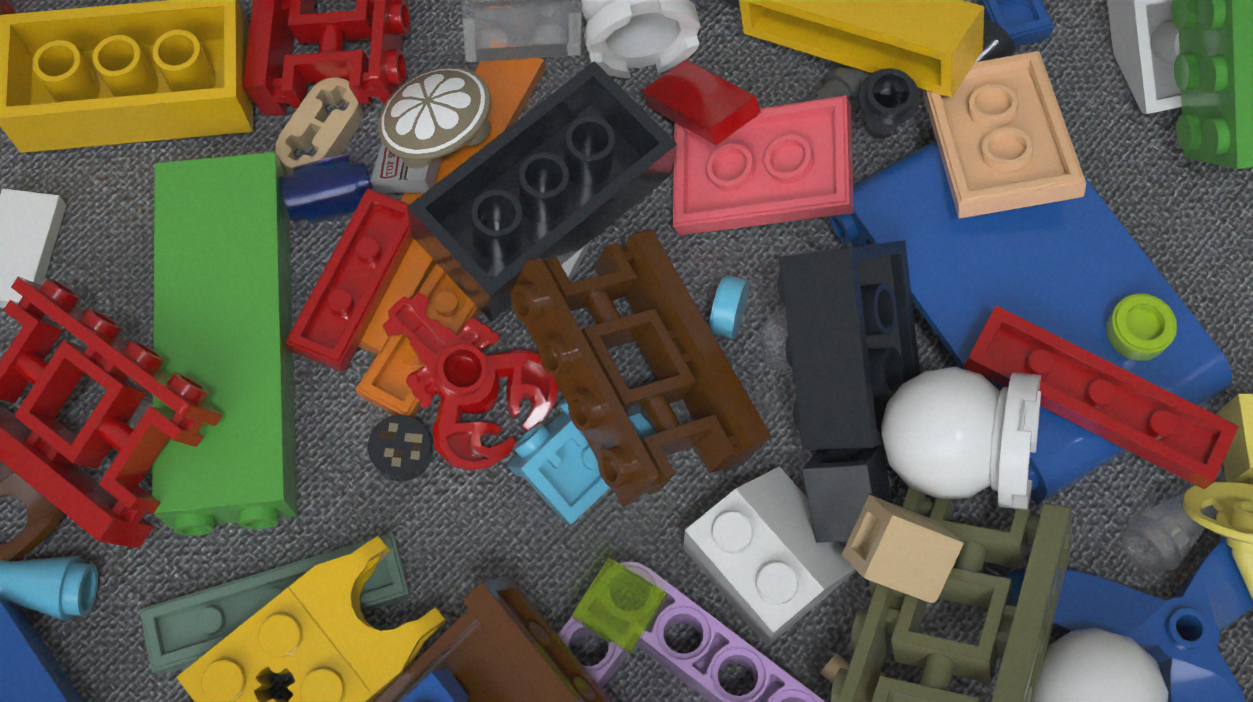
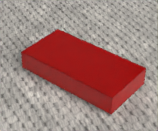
[642,59,761,145]

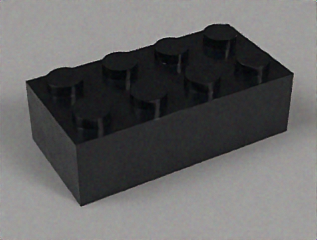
[407,61,677,322]

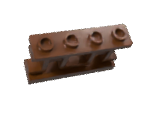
[510,229,772,506]

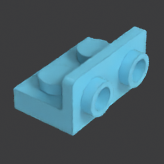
[507,397,656,525]

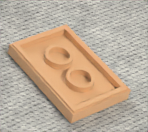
[922,51,1086,219]

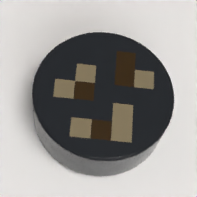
[368,415,434,482]

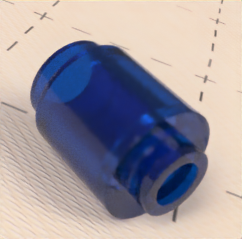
[280,152,373,225]

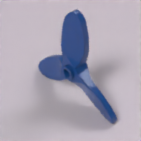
[1005,537,1253,702]

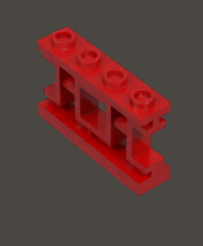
[243,0,410,116]
[0,276,223,549]

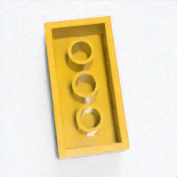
[0,0,254,153]

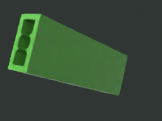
[152,152,298,536]

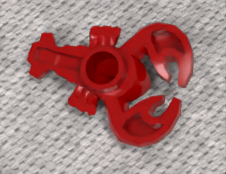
[382,292,558,471]

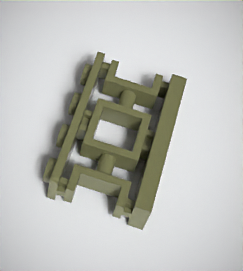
[831,487,1072,702]

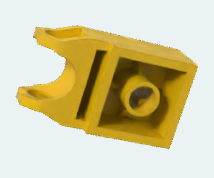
[176,536,448,702]

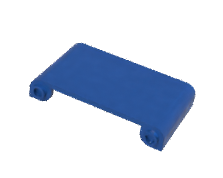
[828,140,1232,506]

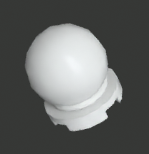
[577,0,701,78]
[881,367,1041,510]
[1034,628,1169,702]

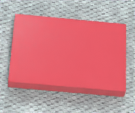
[673,95,854,236]

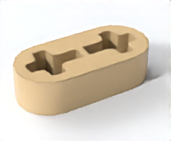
[276,77,364,183]

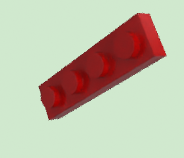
[963,305,1239,490]

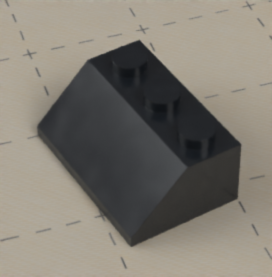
[778,240,920,450]

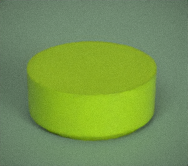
[1106,294,1177,361]

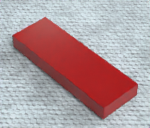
[284,188,414,373]

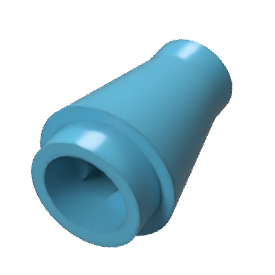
[0,556,98,621]

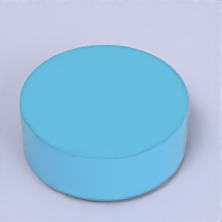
[709,275,749,340]

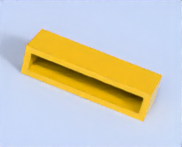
[739,0,984,98]

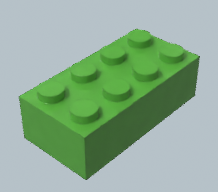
[1171,0,1253,169]

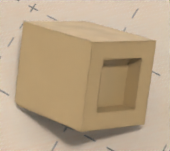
[841,495,964,603]

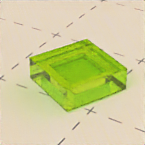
[572,557,666,655]

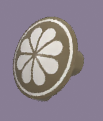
[378,67,491,169]

